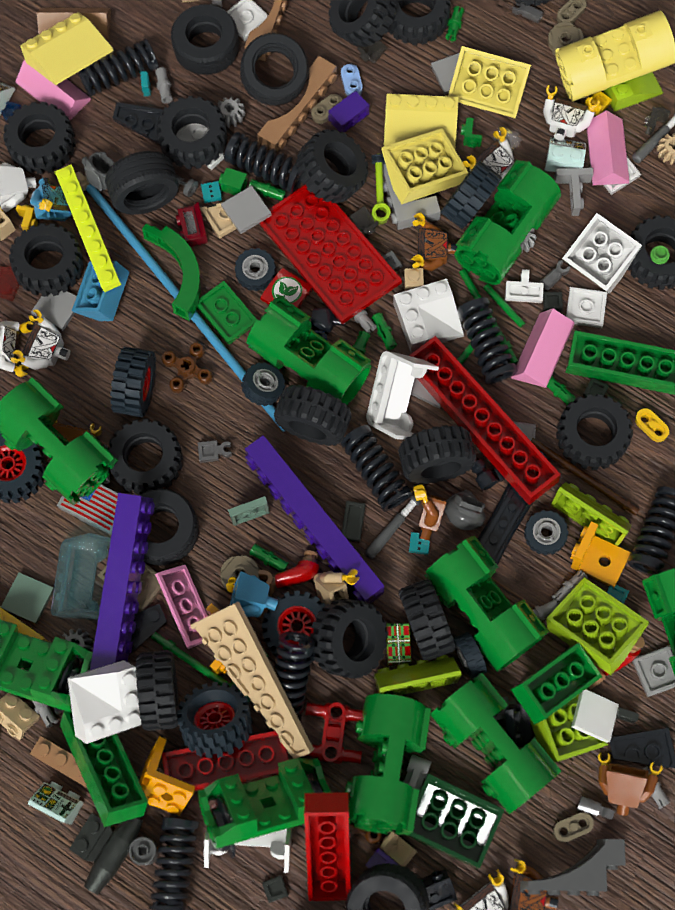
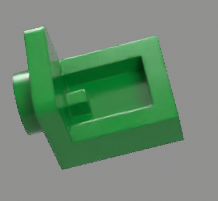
[461,117,482,148]

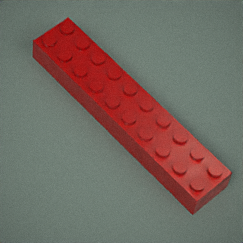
[409,336,561,505]

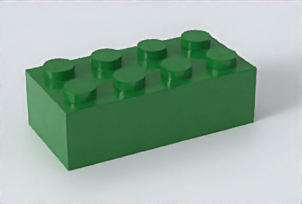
[511,642,603,725]

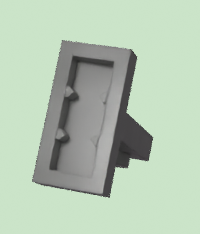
[554,168,593,216]

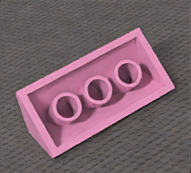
[16,60,91,120]
[587,110,629,186]
[511,308,575,388]
[155,565,208,649]

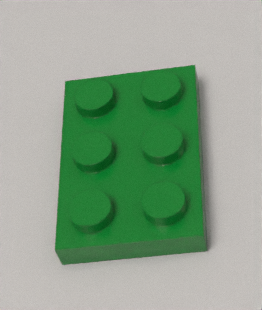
[197,281,257,345]

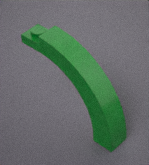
[142,224,201,321]

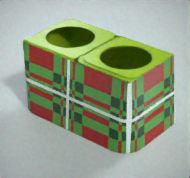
[386,623,411,667]

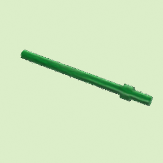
[459,269,519,364]
[151,632,251,704]

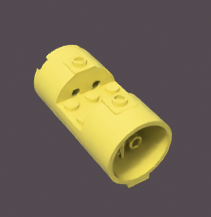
[555,10,675,102]

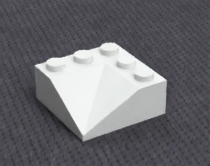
[562,213,642,294]
[393,279,464,352]
[68,660,142,744]

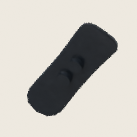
[477,483,533,565]

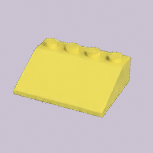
[20,12,113,85]
[448,46,531,118]
[384,94,458,149]
[381,129,468,204]

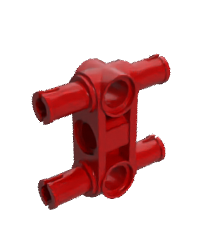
[304,702,363,764]

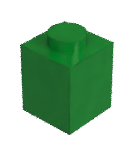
[219,167,248,195]

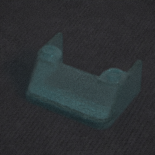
[51,533,111,620]

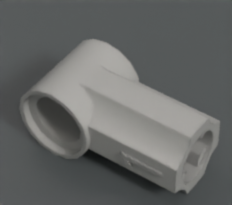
[403,754,431,791]

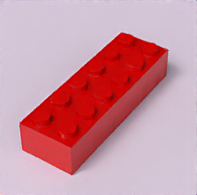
[162,731,289,795]
[304,792,351,901]

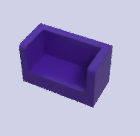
[328,91,369,133]

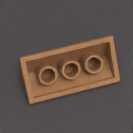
[37,8,111,40]

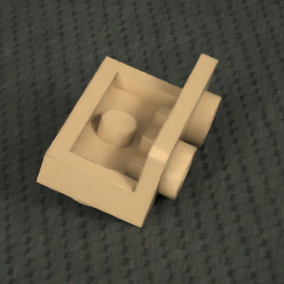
[0,693,40,740]

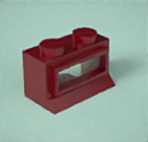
[175,202,208,247]

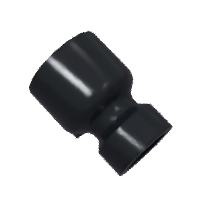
[471,459,505,491]

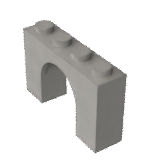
[383,164,441,230]

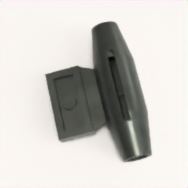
[69,813,143,895]

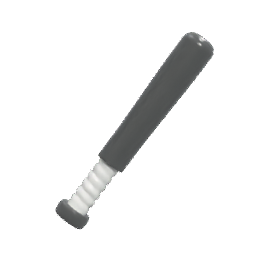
[632,113,675,163]
[365,495,421,559]

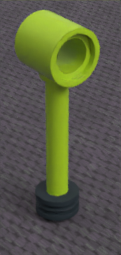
[371,154,390,225]

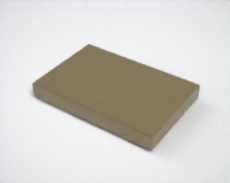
[97,563,162,611]

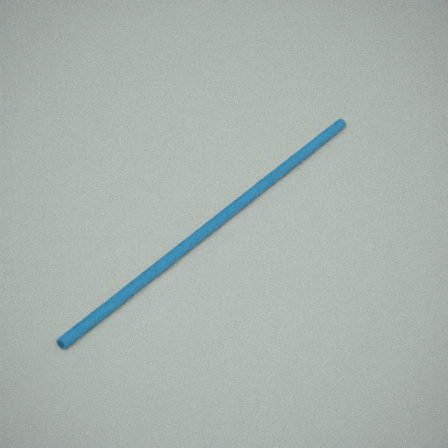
[86,184,285,432]

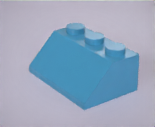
[72,261,129,321]

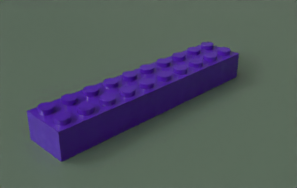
[245,435,384,604]
[90,493,155,671]

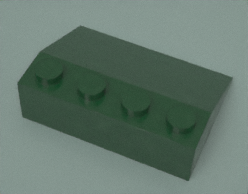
[406,774,504,870]

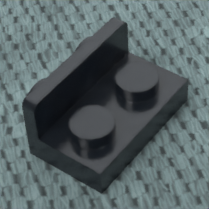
[505,704,532,747]
[418,869,458,910]

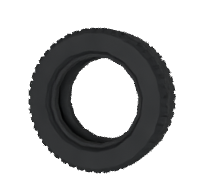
[240,32,309,106]
[105,151,179,215]

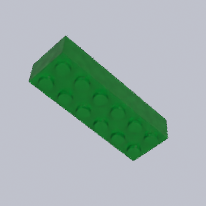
[565,330,675,395]
[60,711,148,827]

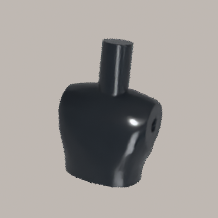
[311,307,346,333]

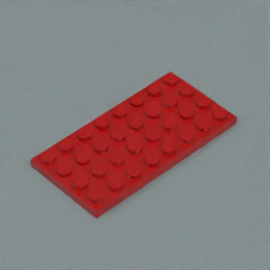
[259,185,402,324]

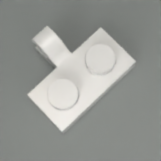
[505,269,544,303]

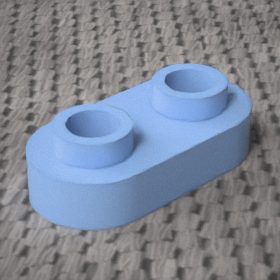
[341,64,362,96]

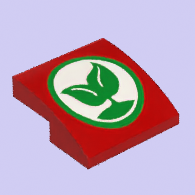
[260,268,312,309]

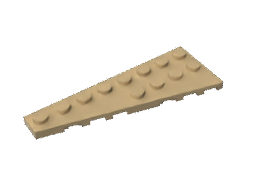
[190,601,314,759]

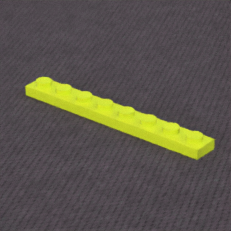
[55,164,121,292]

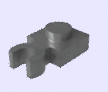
[198,440,232,463]

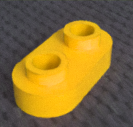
[635,408,669,442]

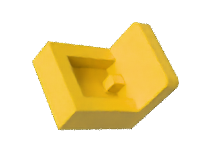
[585,91,612,116]
[16,205,38,231]

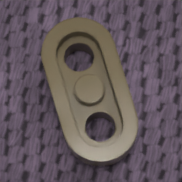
[556,0,586,23]
[311,94,342,124]
[553,813,594,842]

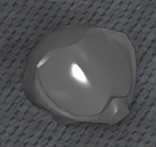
[82,152,114,191]
[444,490,486,530]

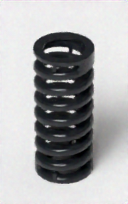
[78,38,159,97]
[224,132,302,193]
[457,297,517,384]
[340,425,412,512]
[627,486,675,576]
[273,632,315,723]
[148,817,200,910]

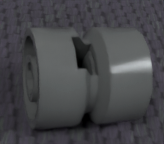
[129,837,159,866]

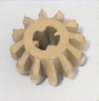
[657,133,675,165]

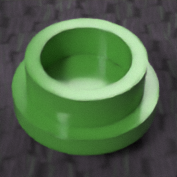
[650,246,670,264]

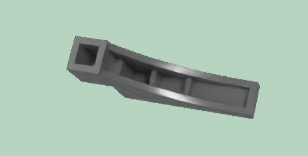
[520,839,626,896]

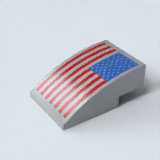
[57,485,118,535]

